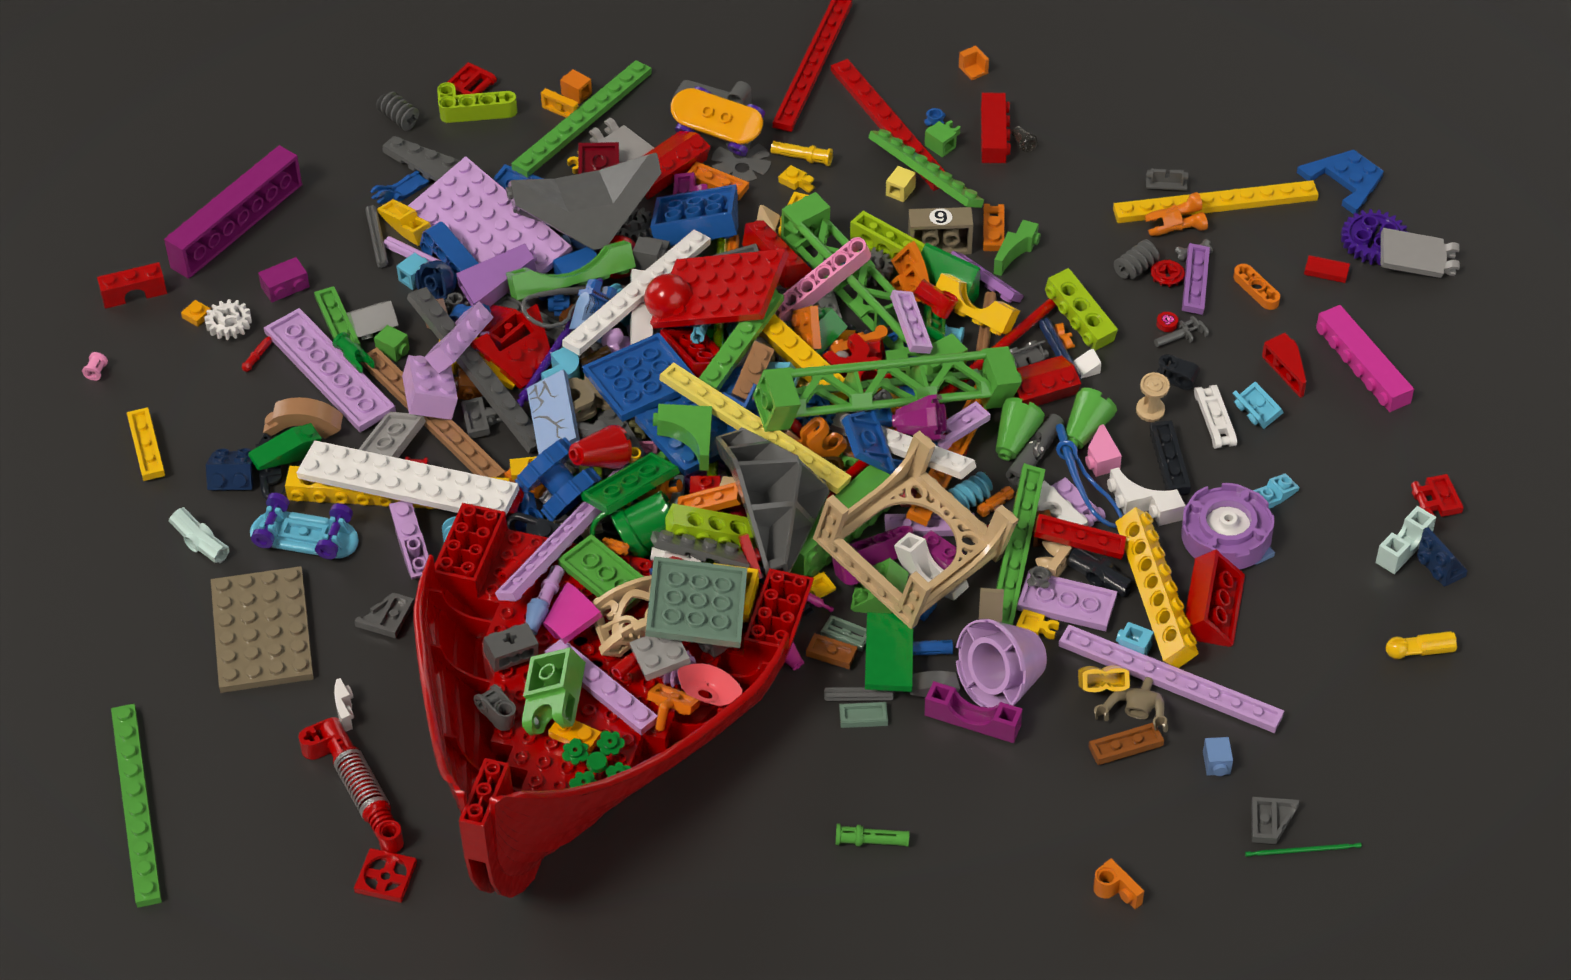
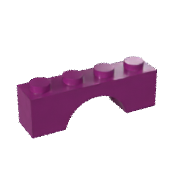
[925,681,1023,743]

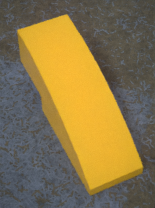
[377,199,431,246]

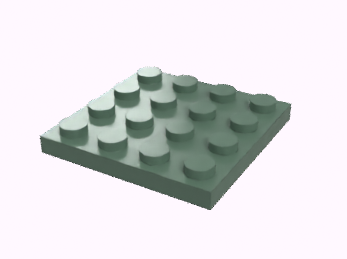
[645,556,747,648]

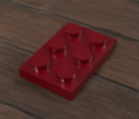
[578,142,619,174]

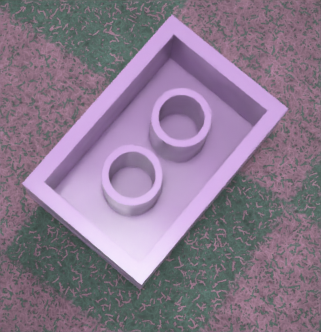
[402,355,458,420]

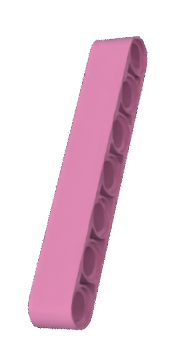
[775,237,871,321]

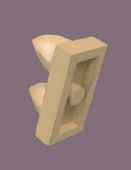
[1035,541,1075,577]

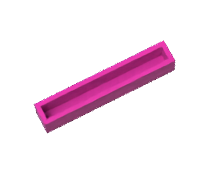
[1316,305,1414,412]

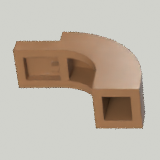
[263,397,343,439]

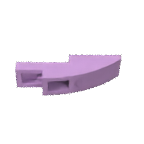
[389,501,429,580]

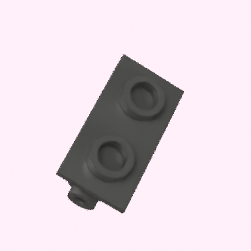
[1146,168,1188,191]
[1010,340,1049,368]

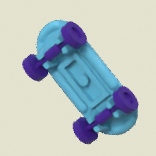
[250,493,359,559]

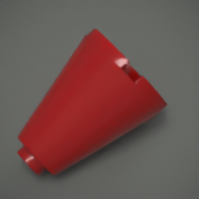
[569,425,632,469]

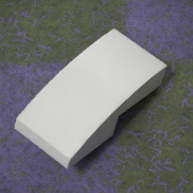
[334,678,354,732]

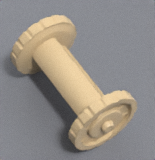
[1136,372,1170,422]

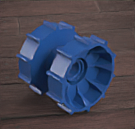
[515,437,602,522]

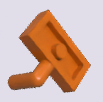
[647,683,701,731]

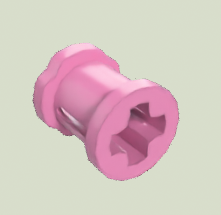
[82,352,108,381]

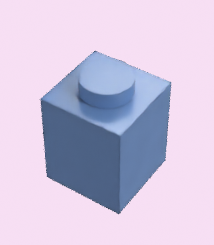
[1203,737,1233,776]

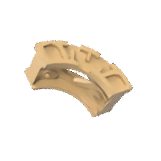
[593,575,652,657]

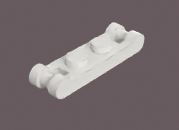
[1194,385,1237,449]

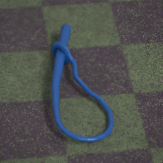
[1055,424,1123,528]

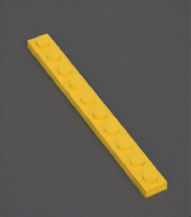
[1113,180,1319,223]

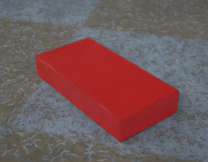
[1304,255,1350,283]

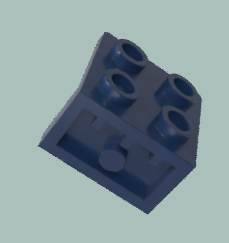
[1417,527,1468,587]

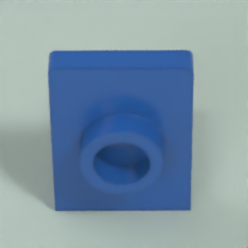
[722,384,757,410]

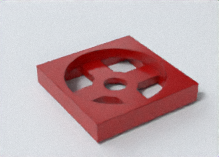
[354,848,417,903]

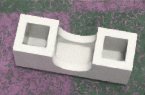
[1037,480,1088,526]

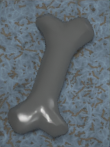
[1175,239,1213,261]

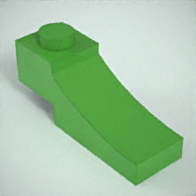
[994,220,1041,276]

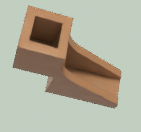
[731,341,775,400]

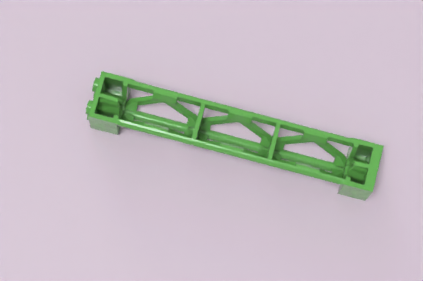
[781,192,968,392]
[753,346,1022,432]

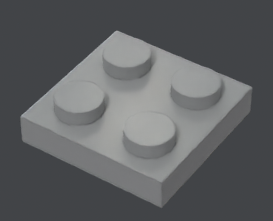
[629,636,691,681]

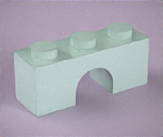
[1376,506,1436,574]

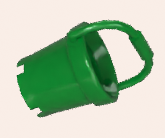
[590,490,671,560]

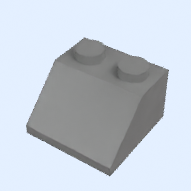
[347,301,398,340]

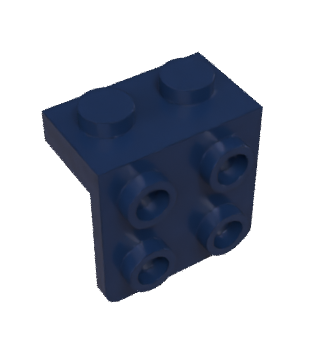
[206,448,253,490]

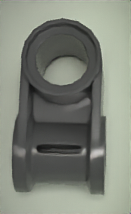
[474,684,516,731]

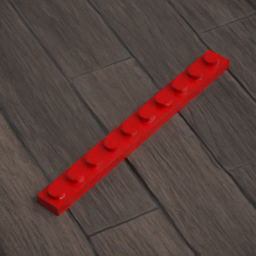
[773,0,852,132]
[831,59,945,191]

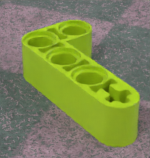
[437,82,518,123]

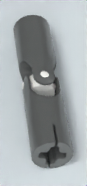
[1006,414,1065,486]

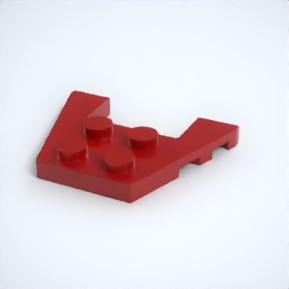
[470,304,552,389]

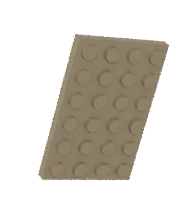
[211,566,314,693]

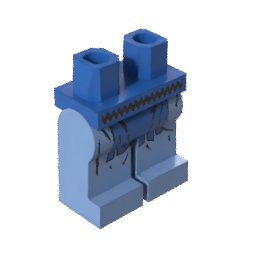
[569,279,617,343]

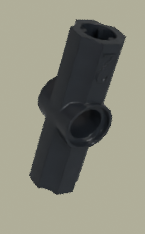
[1066,548,1134,597]

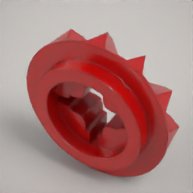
[1151,260,1185,287]

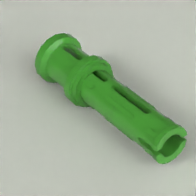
[835,823,909,847]

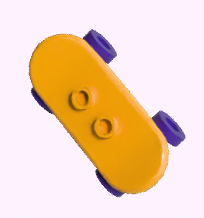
[671,86,765,156]

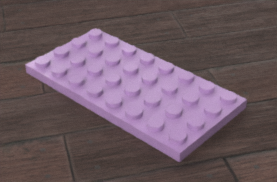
[408,156,573,295]

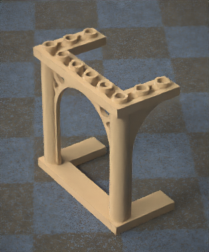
[813,431,1019,629]

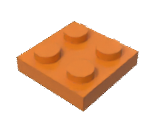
[791,306,821,350]

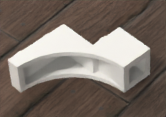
[1107,467,1185,526]

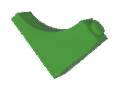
[653,404,712,471]

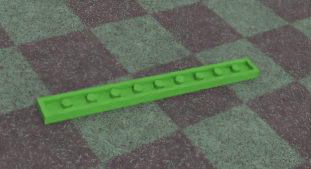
[511,60,652,178]
[111,704,162,908]

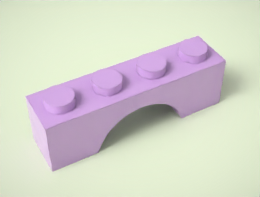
[424,301,493,373]

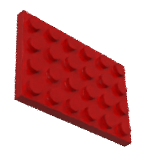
[650,249,789,328]

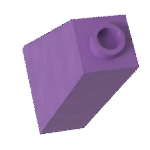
[456,243,537,307]

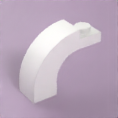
[894,532,969,600]

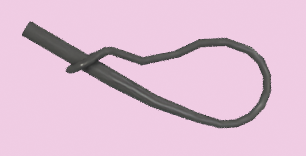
[521,285,626,328]

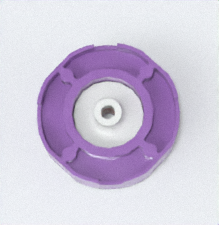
[1181,483,1274,569]

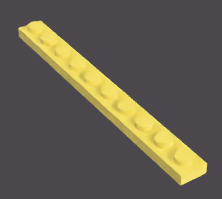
[659,362,851,494]

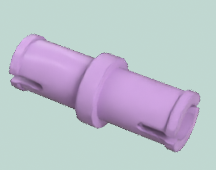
[537,565,564,607]

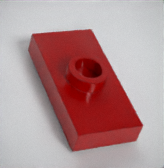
[738,533,763,579]

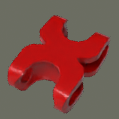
[822,333,892,393]

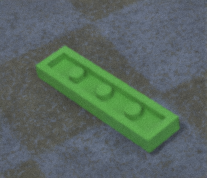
[314,286,361,347]

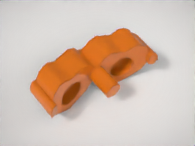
[1055,323,1075,349]

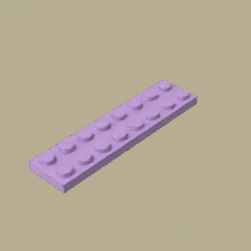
[264,308,396,432]

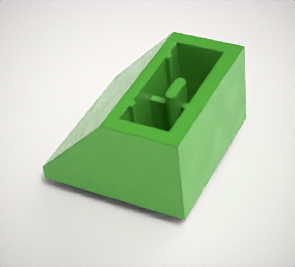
[851,558,909,613]

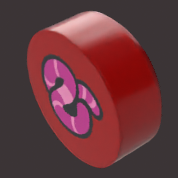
[1156,312,1178,332]

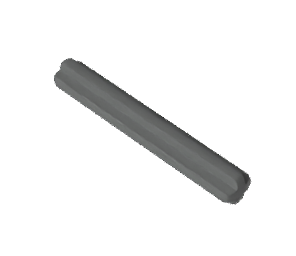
[365,205,388,268]

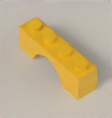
[935,273,1020,336]

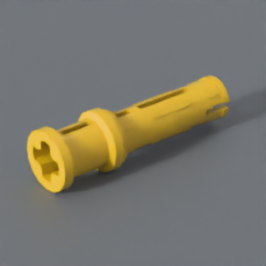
[771,141,833,167]

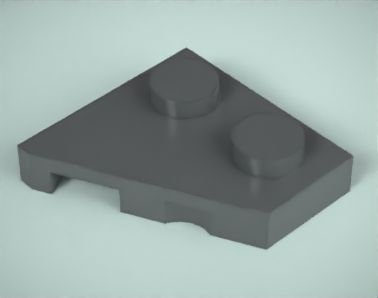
[354,593,415,638]
[1251,797,1299,844]

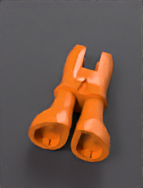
[1144,192,1208,236]

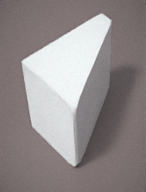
[1074,349,1101,379]

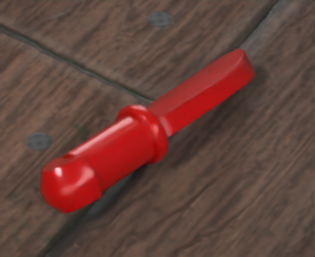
[242,336,273,372]

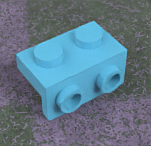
[1232,381,1284,429]

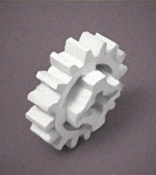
[204,299,252,340]

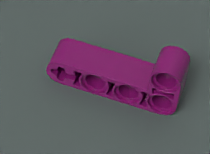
[831,526,914,585]

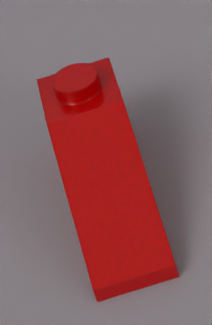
[1262,333,1306,398]

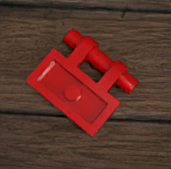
[1411,474,1463,517]

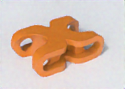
[794,417,847,457]

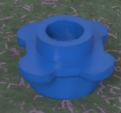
[924,108,946,126]

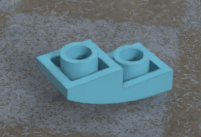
[1253,473,1300,509]

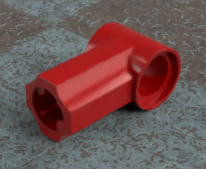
[914,279,958,319]

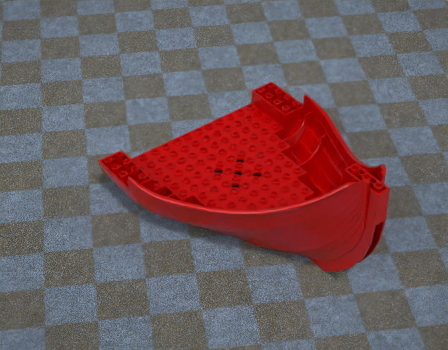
[414,503,814,898]

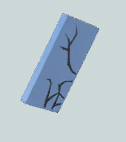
[527,369,580,454]

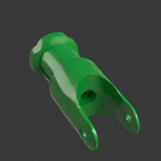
[332,332,375,373]

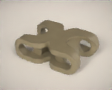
[569,374,612,422]

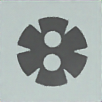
[711,141,771,181]

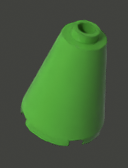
[1065,387,1117,449]
[996,397,1045,461]

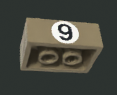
[908,207,973,254]

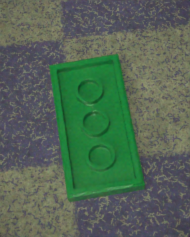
[581,452,680,515]
[865,612,913,692]

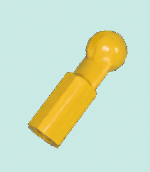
[1386,631,1457,659]

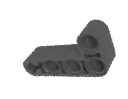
[673,80,752,106]

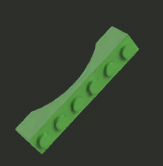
[506,240,636,302]

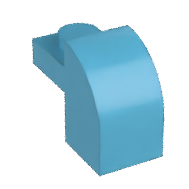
[541,347,580,380]

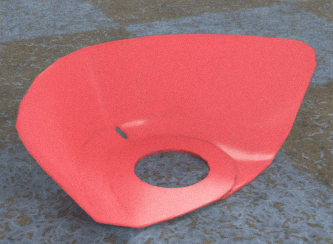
[678,663,743,706]

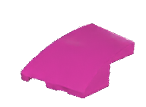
[543,582,602,644]

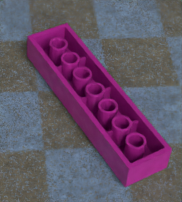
[164,145,302,279]

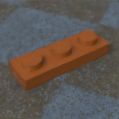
[1088,723,1164,765]

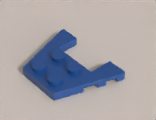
[1297,150,1384,214]
[842,408,903,475]

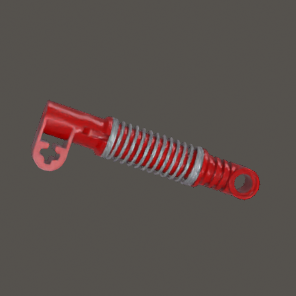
[298,717,404,853]

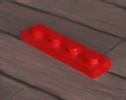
[1033,514,1126,559]

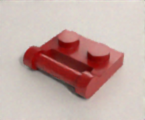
[447,62,497,95]

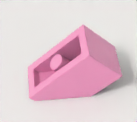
[1085,424,1122,477]

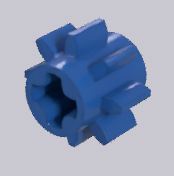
[548,295,570,317]

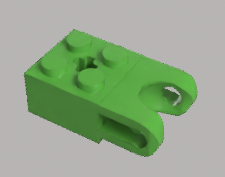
[522,647,586,736]

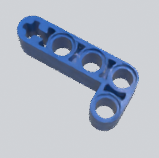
[420,221,479,280]

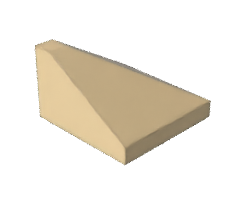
[756,205,780,231]

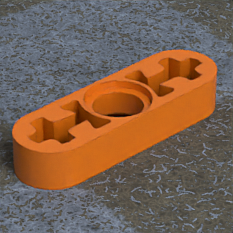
[1233,264,1280,310]

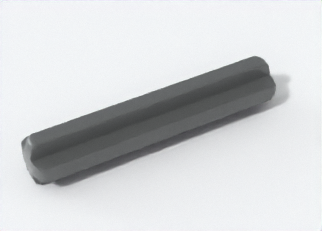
[824,687,893,701]

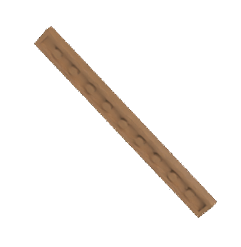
[360,348,505,478]

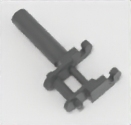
[1154,316,1209,347]

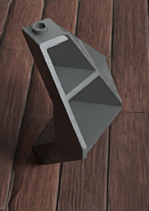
[506,153,661,250]
[716,427,829,579]

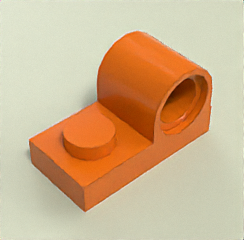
[1093,858,1144,909]

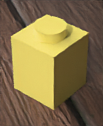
[886,166,916,202]

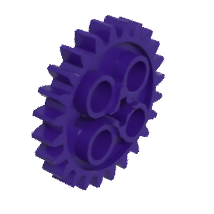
[1341,209,1407,265]

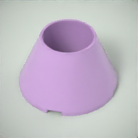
[956,619,1047,708]

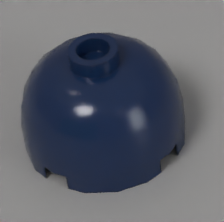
[415,260,457,300]

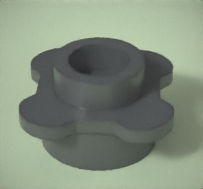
[1027,566,1052,589]

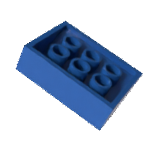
[650,184,739,247]

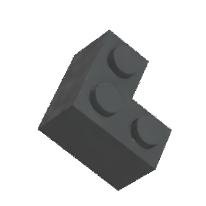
[633,237,670,270]

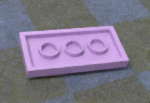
[1017,570,1117,632]

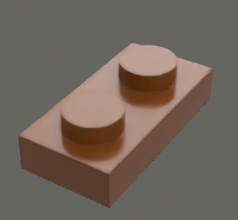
[806,633,858,669]

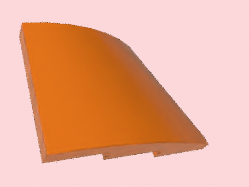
[890,241,929,304]

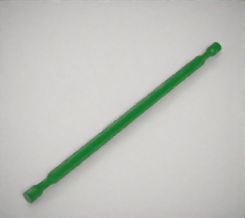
[1245,843,1362,857]

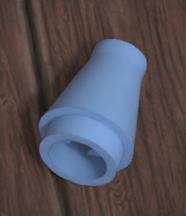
[525,598,549,635]

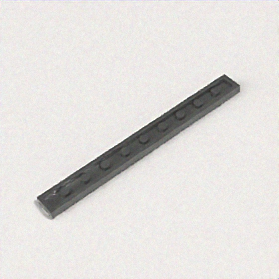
[407,287,538,454]

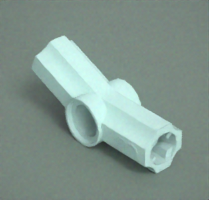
[168,507,230,563]

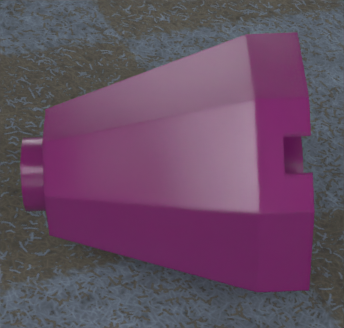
[892,394,947,440]

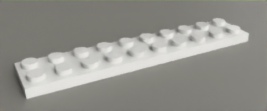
[296,441,519,515]

